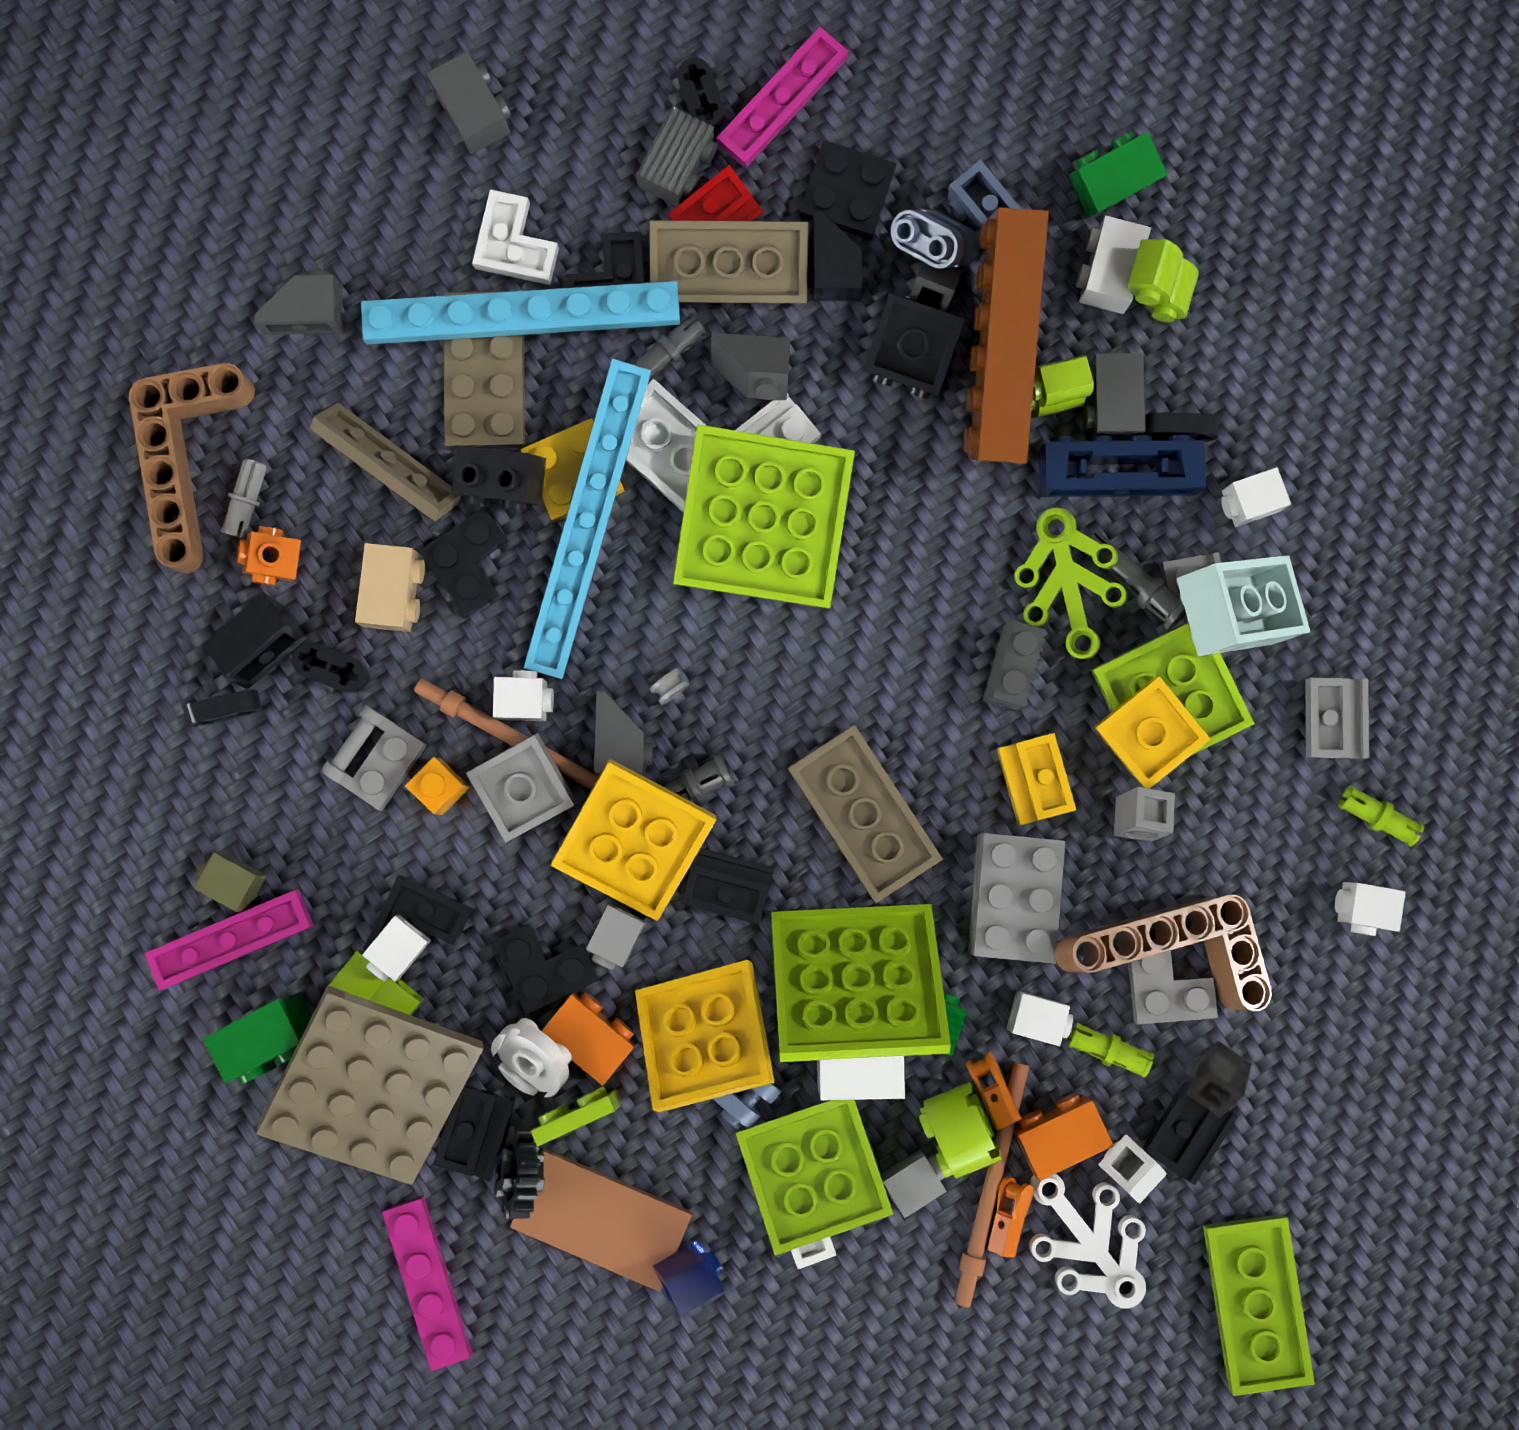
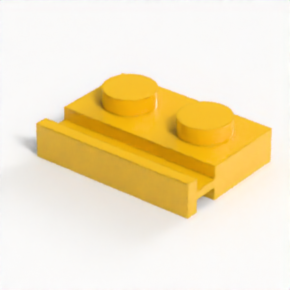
[996,733,1076,826]

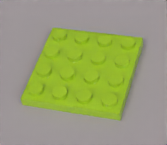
[673,424,855,609]
[771,904,951,1062]

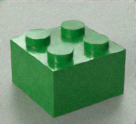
[203,992,312,1085]

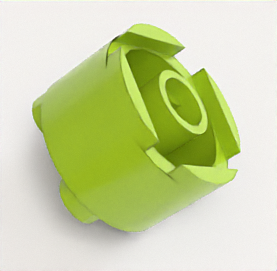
[919,1082,1003,1179]

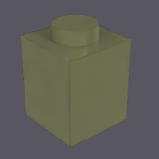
[193,852,268,912]

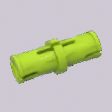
[1338,785,1424,847]
[1068,1022,1154,1078]

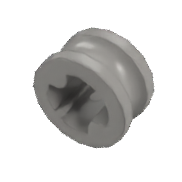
[649,668,690,706]

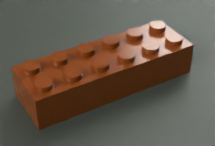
[963,208,1049,463]

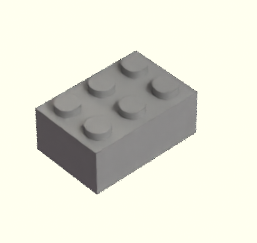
[968,833,1066,964]

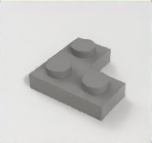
[1128,940,1218,1025]

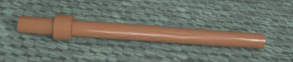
[414,678,599,790]
[954,1062,1030,1308]

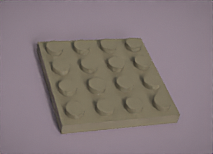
[256,986,483,1185]

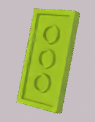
[1203,1214,1315,1396]

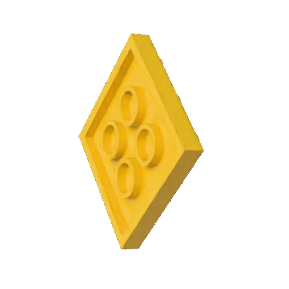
[551,758,717,921]
[635,960,775,1113]

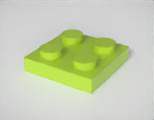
[531,1086,623,1147]

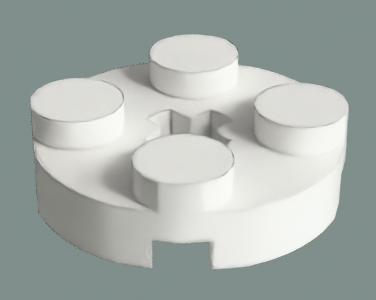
[491,1018,572,1097]

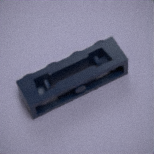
[1039,435,1206,497]

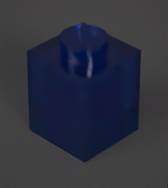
[653,1241,724,1316]

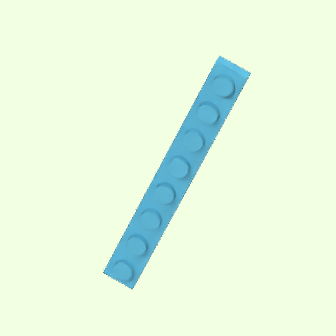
[361,281,680,345]
[524,359,651,679]

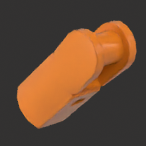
[966,1051,1022,1130]
[987,1176,1034,1258]

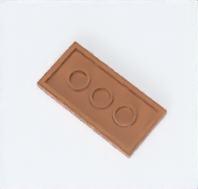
[510,1148,693,1292]

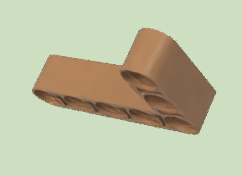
[129,363,255,574]
[1055,895,1272,1011]

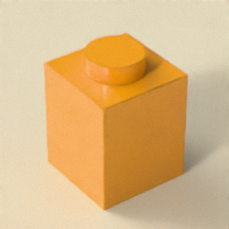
[405,757,470,815]

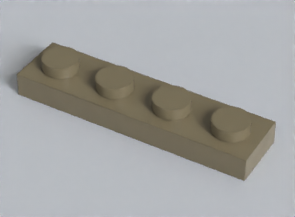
[310,402,461,522]

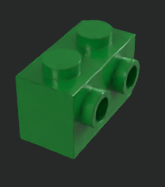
[1068,131,1168,217]

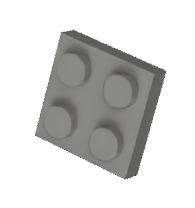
[466,733,577,843]

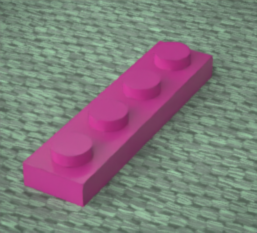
[717,27,849,169]
[144,890,314,991]
[382,1196,473,1371]

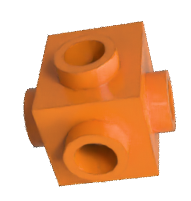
[236,526,301,586]

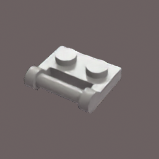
[320,705,427,811]

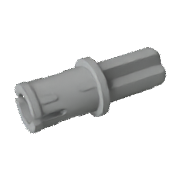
[220,459,266,539]

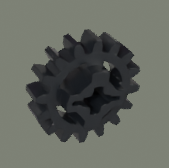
[493,1126,545,1219]

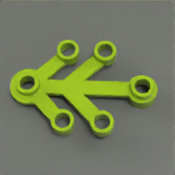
[1015,508,1127,659]

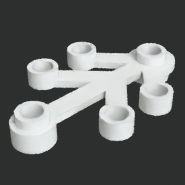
[1029,1174,1146,1308]

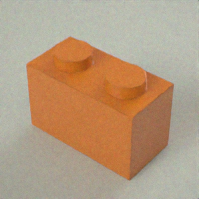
[542,992,637,1086]
[1014,1093,1114,1181]

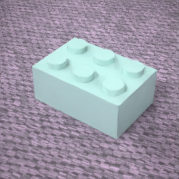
[1177,555,1310,657]

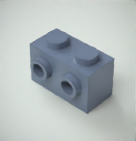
[947,159,1021,253]

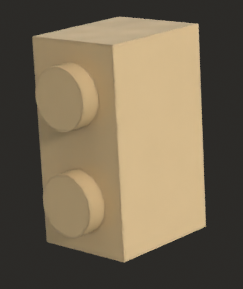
[355,543,425,632]

